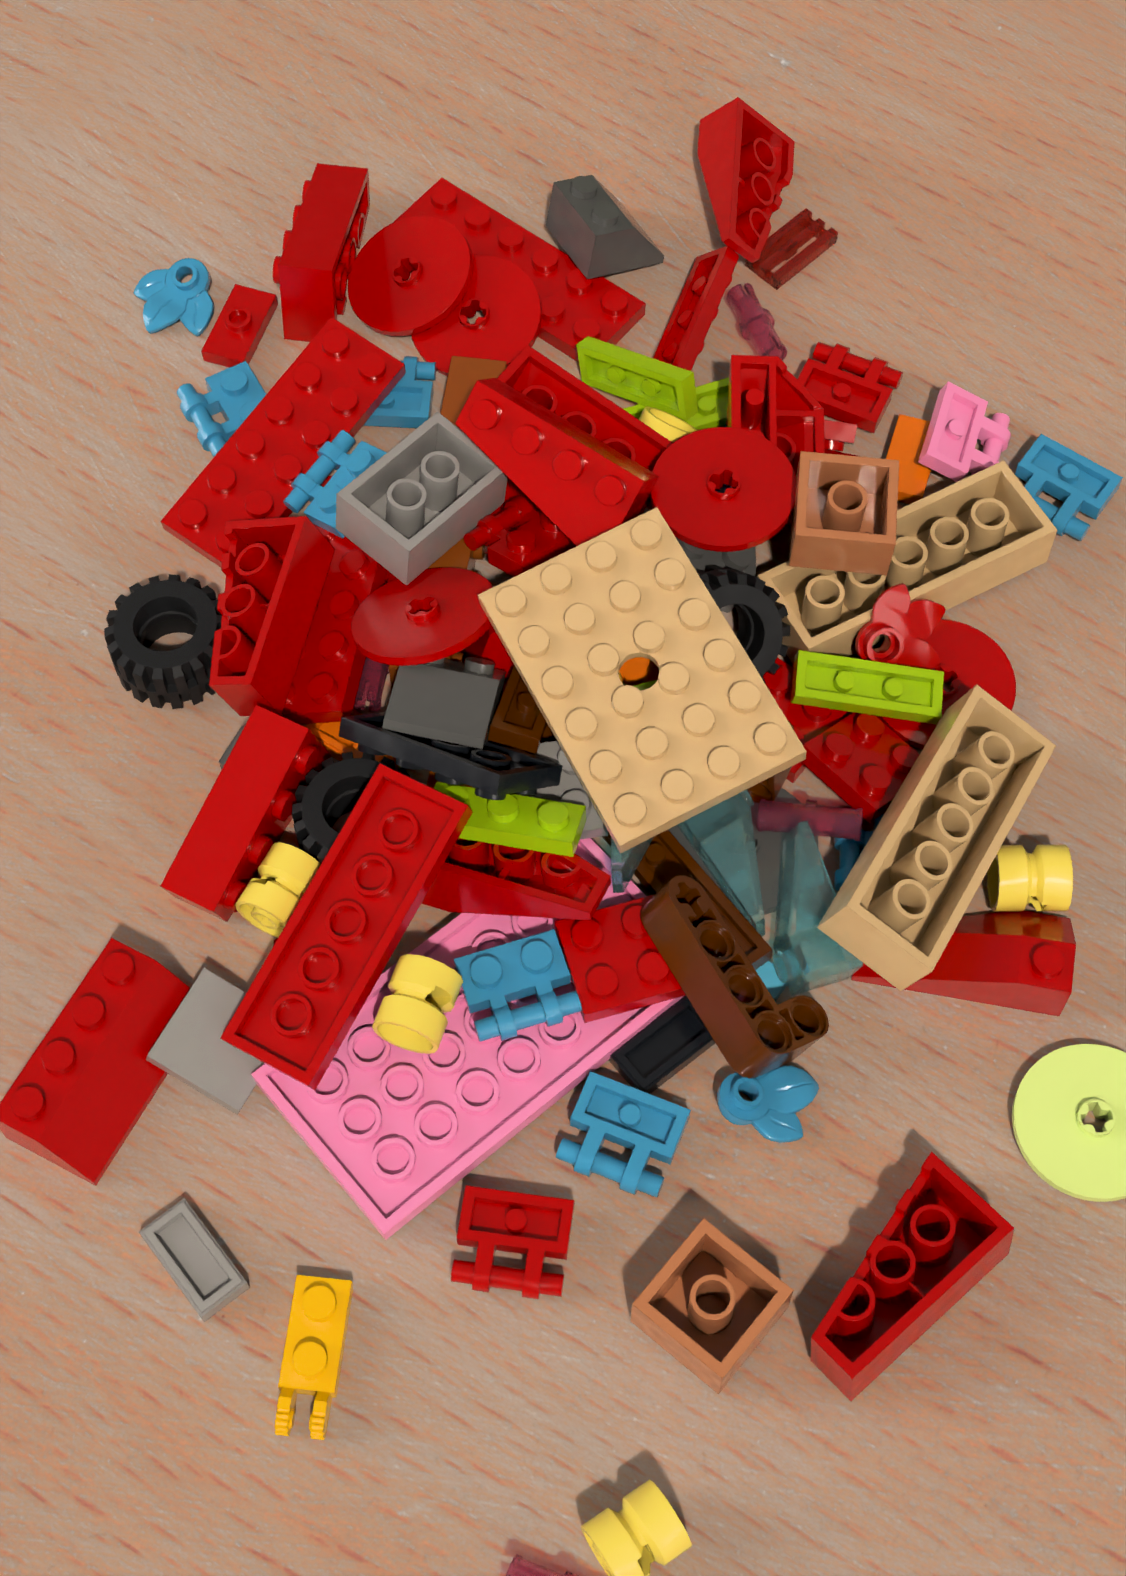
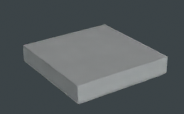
[146,968,265,1115]

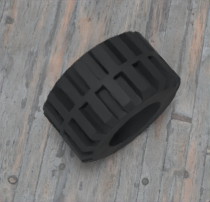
[695,565,790,683]
[104,574,222,709]
[292,752,410,864]

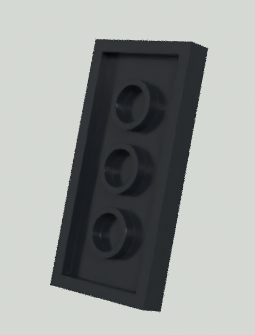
[339,712,563,800]

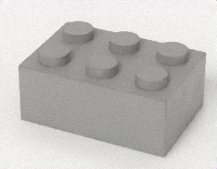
[336,412,508,586]

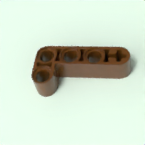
[641,875,829,1078]

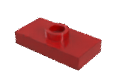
[201,284,278,368]

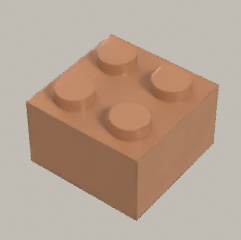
[789,451,899,575]
[631,1218,794,1394]

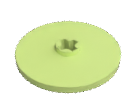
[1012,1044,1126,1202]

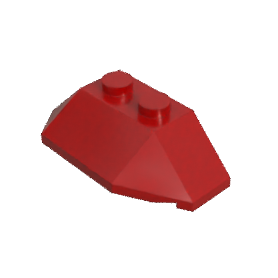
[726,355,825,524]

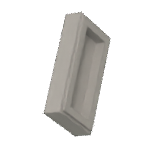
[139,1198,250,1322]

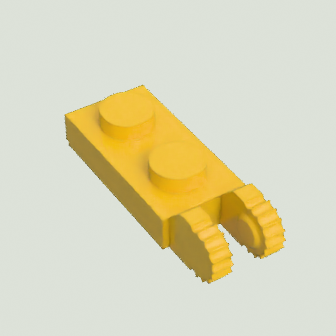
[275,1275,354,1440]

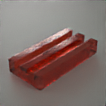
[745,208,838,290]

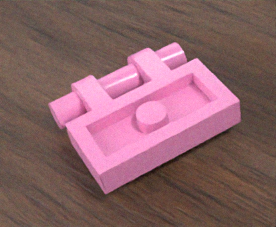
[918,381,1011,482]

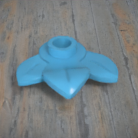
[133,258,214,336]
[717,1066,819,1143]

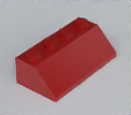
[497,345,672,516]
[0,938,190,1186]

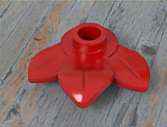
[855,583,946,669]

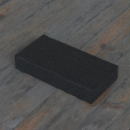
[609,996,715,1094]

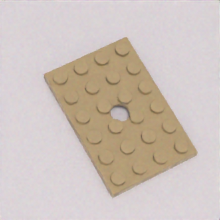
[478,507,807,853]

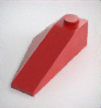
[697,97,795,263]
[421,838,611,920]
[851,910,1076,1016]

